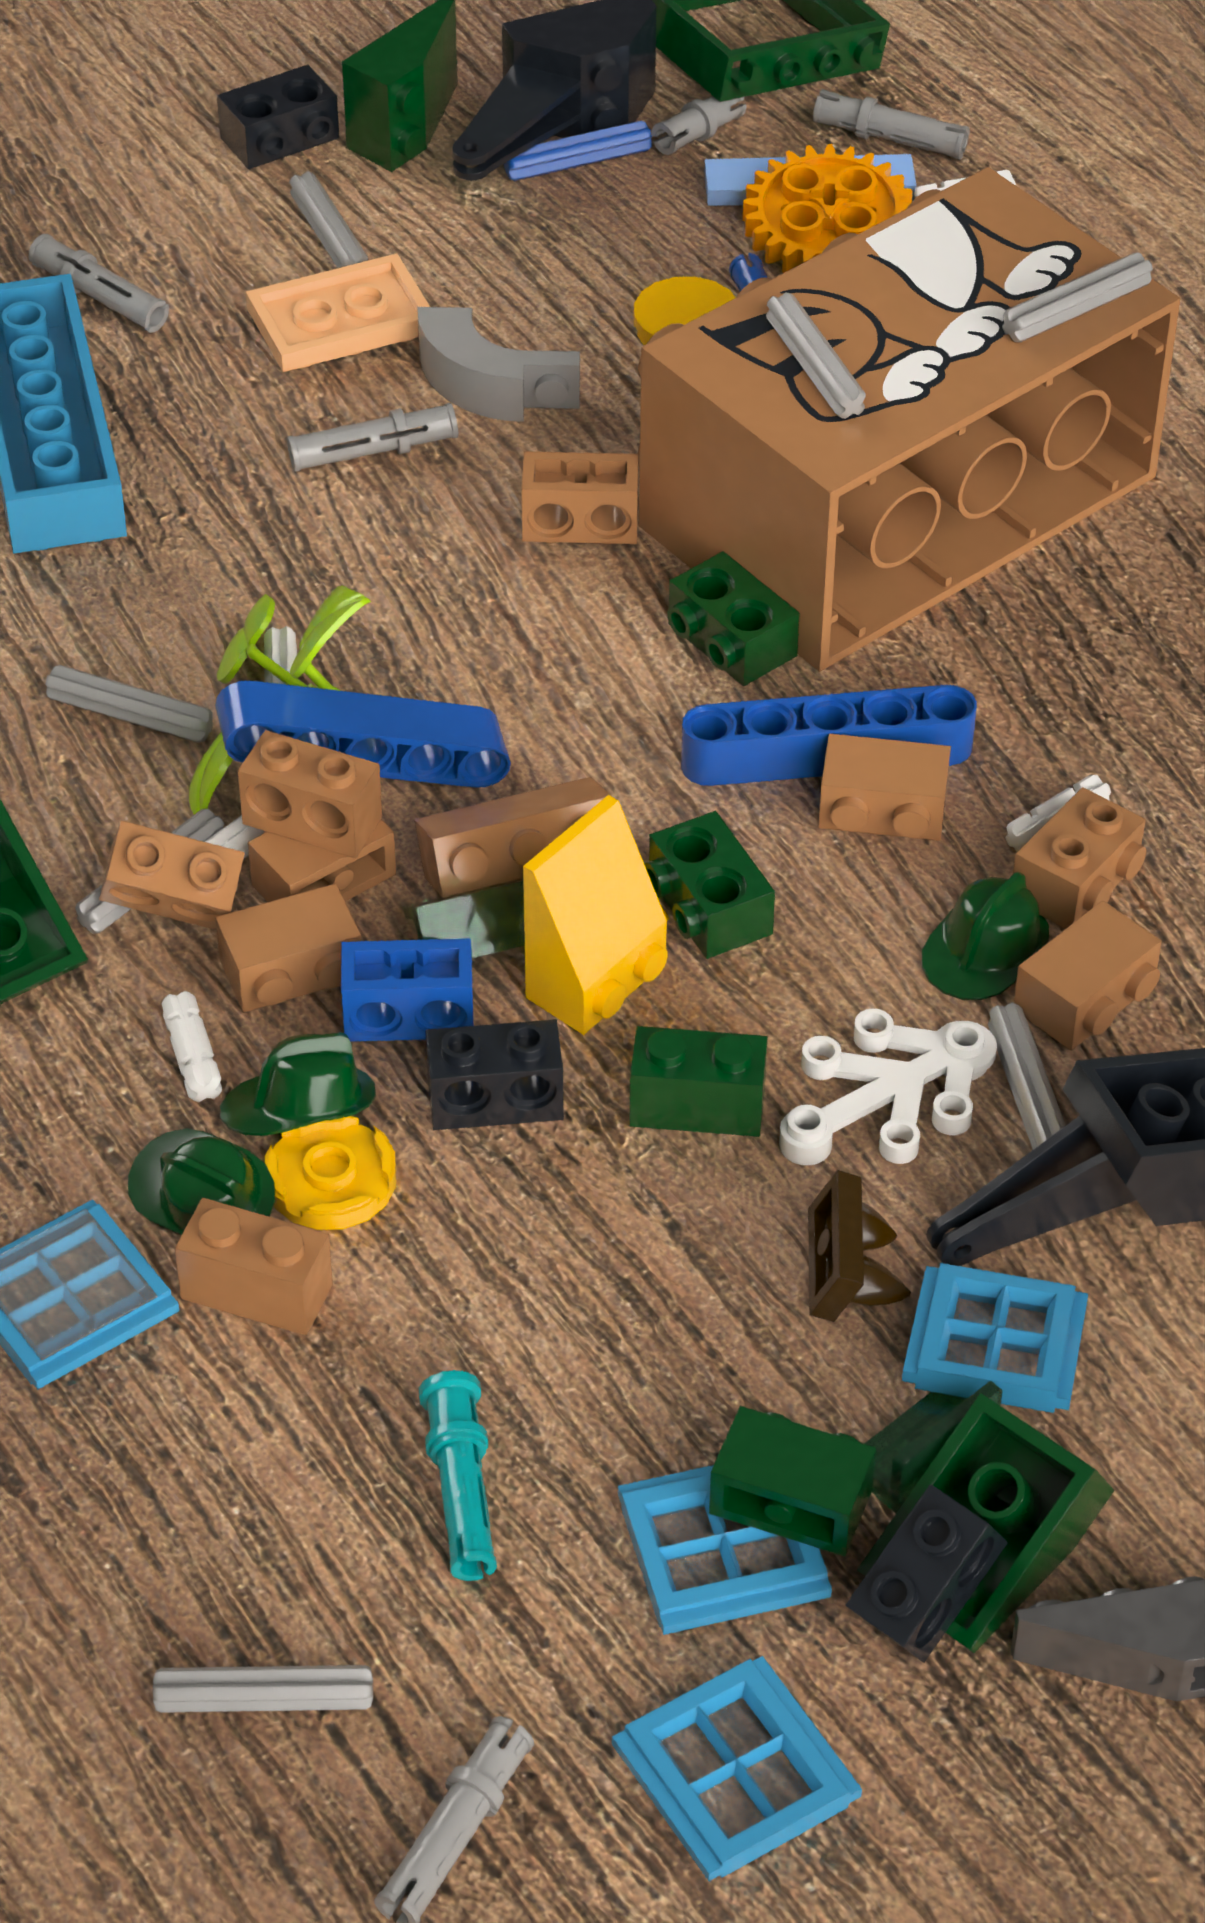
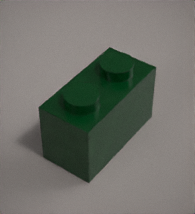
[630,1026,768,1137]
[709,1406,877,1557]

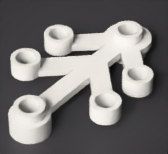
[779,1009,997,1165]

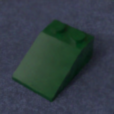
[342,0,458,172]
[0,799,88,1004]
[857,1393,1115,1653]

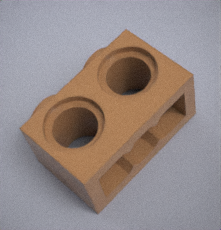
[521,451,639,544]
[238,730,382,858]
[99,820,245,930]

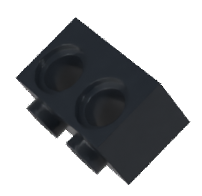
[217,65,339,170]
[426,1019,564,1130]
[845,1484,1008,1663]

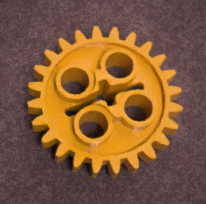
[743,144,912,273]

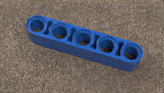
[215,680,511,788]
[681,685,977,786]

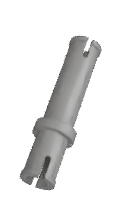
[813,89,970,160]
[28,234,169,332]
[287,403,459,472]
[374,1716,534,1923]

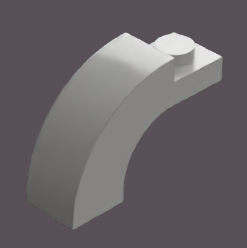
[418,307,580,422]

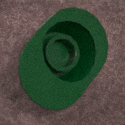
[922,872,1049,1000]
[220,1032,376,1136]
[128,1128,275,1235]

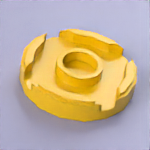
[633,276,736,345]
[265,1116,396,1230]

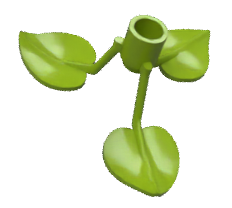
[189,585,371,815]

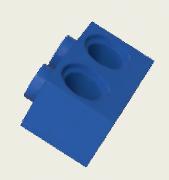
[341,938,474,1042]

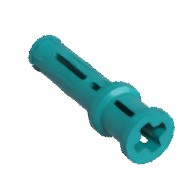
[418,1370,497,1581]

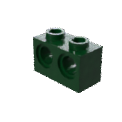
[667,551,800,686]
[644,811,775,959]

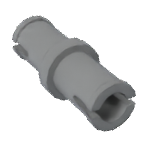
[651,96,746,155]

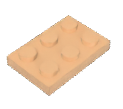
[246,253,430,372]

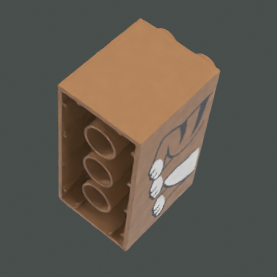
[637,167,1181,672]

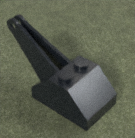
[452,0,657,181]
[926,1048,1205,1266]

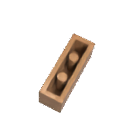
[414,777,612,898]

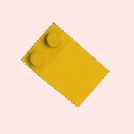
[523,795,668,1035]

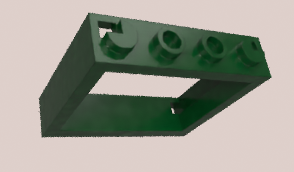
[653,0,890,102]

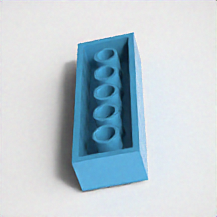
[0,273,127,554]

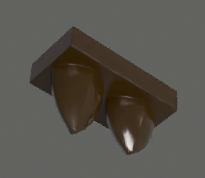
[808,1170,911,1322]

